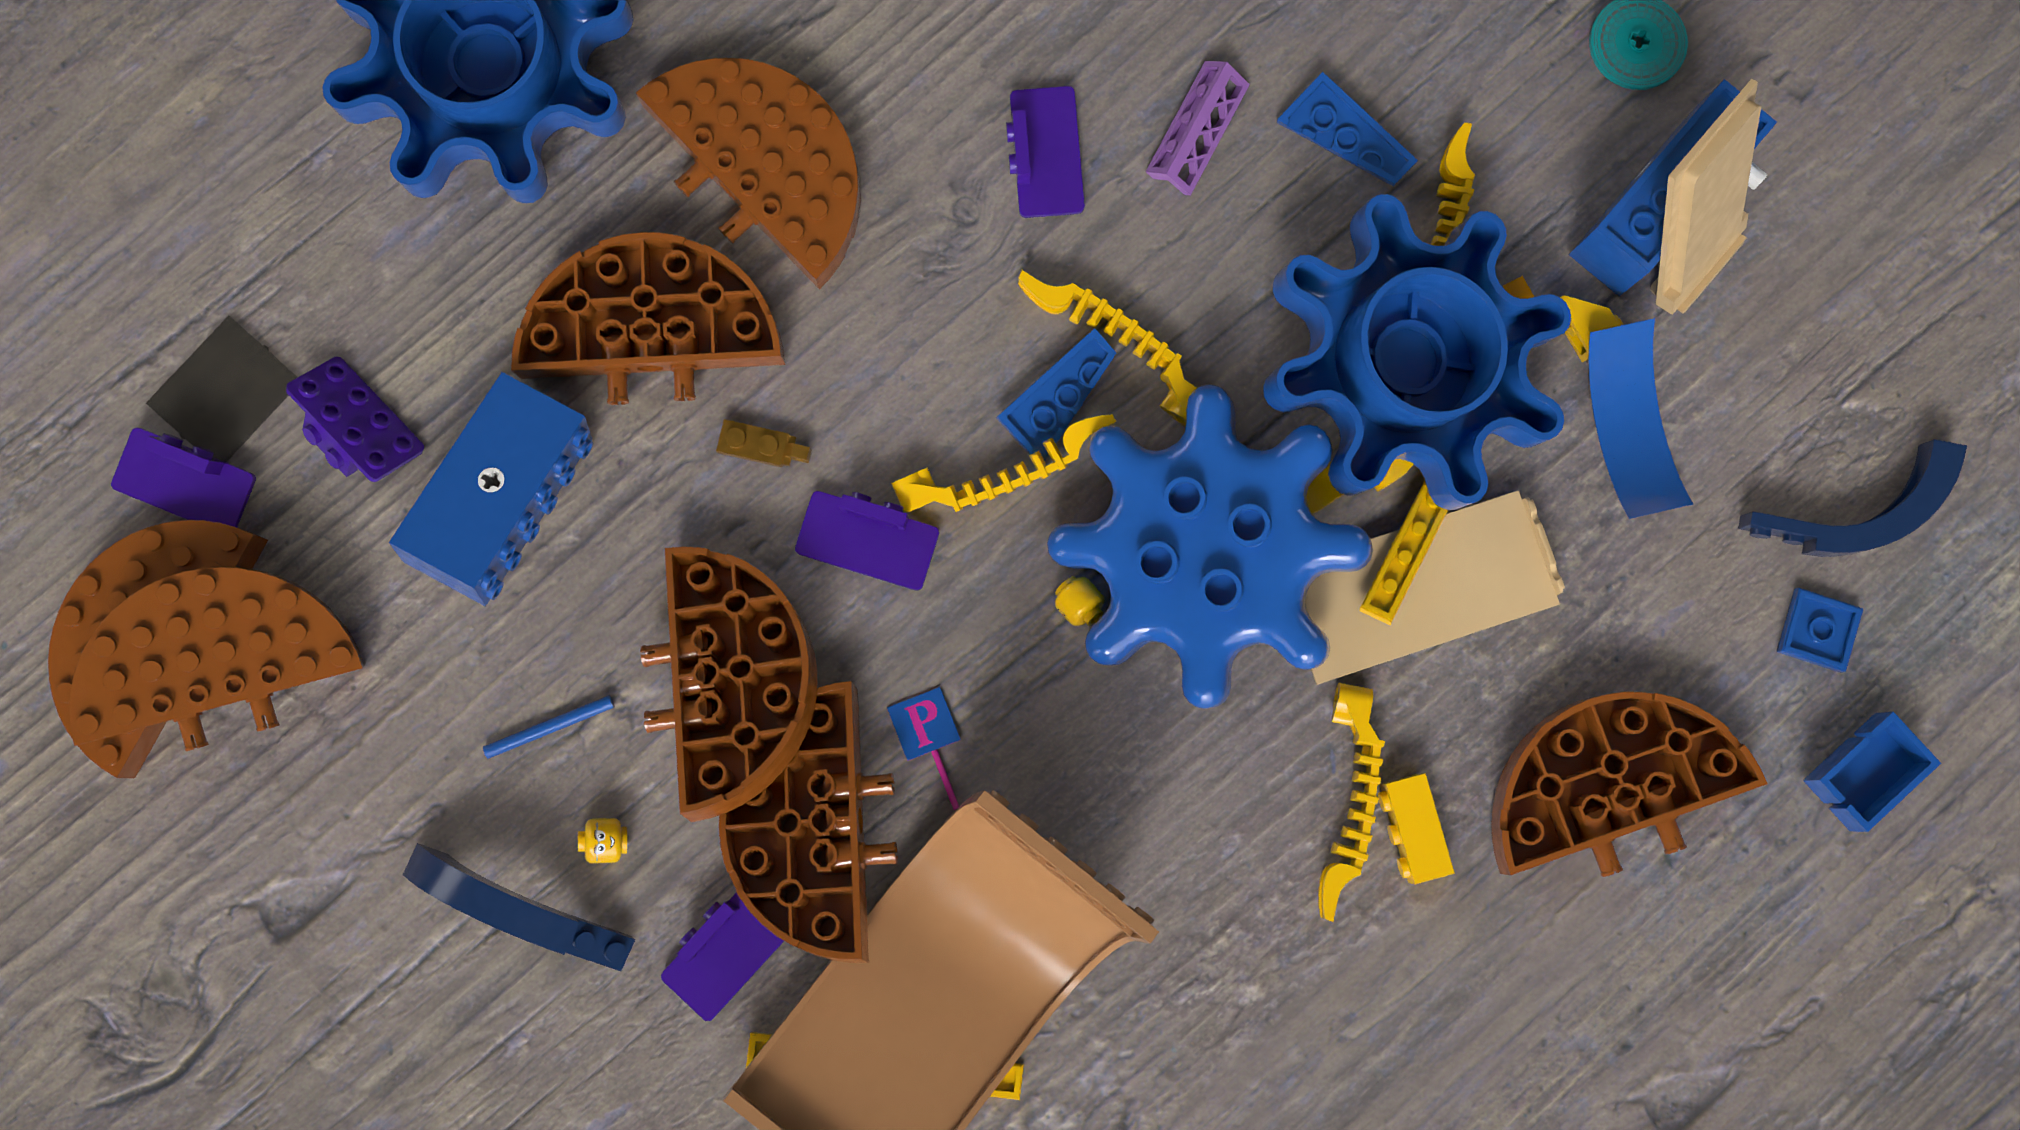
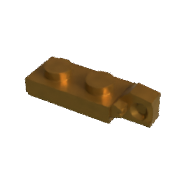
[716,419,812,467]

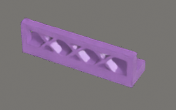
[1146,61,1250,196]

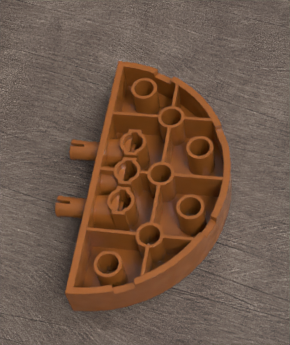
[636,58,861,290]
[511,232,785,405]
[48,520,268,778]
[640,547,817,822]
[69,567,365,751]
[719,681,898,963]
[1491,692,1768,877]

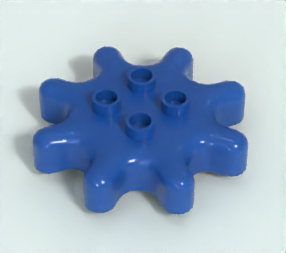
[322,0,634,203]
[1263,194,1571,510]
[1047,384,1373,709]

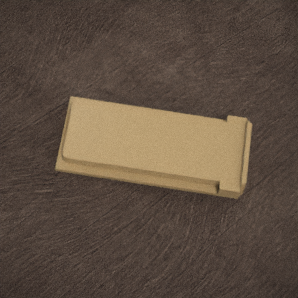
[1651,79,1761,315]
[1305,490,1565,685]

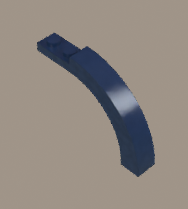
[1738,439,1967,557]
[403,843,635,971]

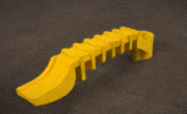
[1431,122,1475,246]
[1018,270,1197,427]
[891,414,1117,513]
[1318,682,1385,922]

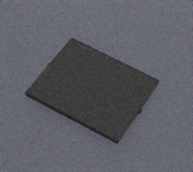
[146,316,298,462]

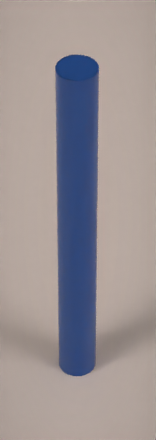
[483,695,615,759]

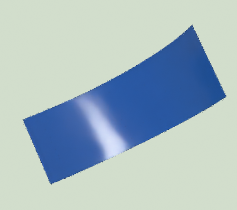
[1589,318,1693,519]

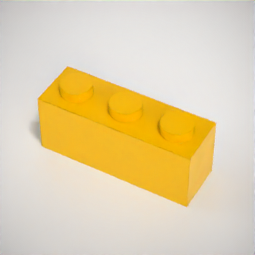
[1378,773,1455,884]

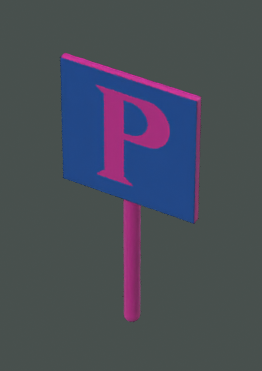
[887,687,961,810]

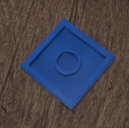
[1777,588,1863,673]

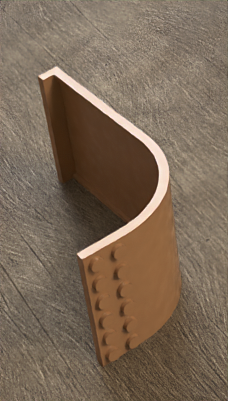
[723,790,1159,1130]

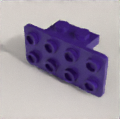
[1006,86,1085,218]
[286,357,424,482]
[111,428,256,527]
[795,491,939,591]
[661,892,784,1021]

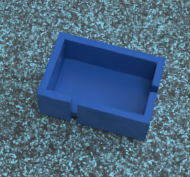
[1803,712,1941,832]

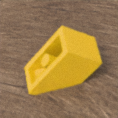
[1560,295,1623,363]

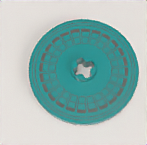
[1589,0,1688,90]

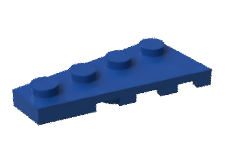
[1277,72,1418,187]
[996,328,1116,461]

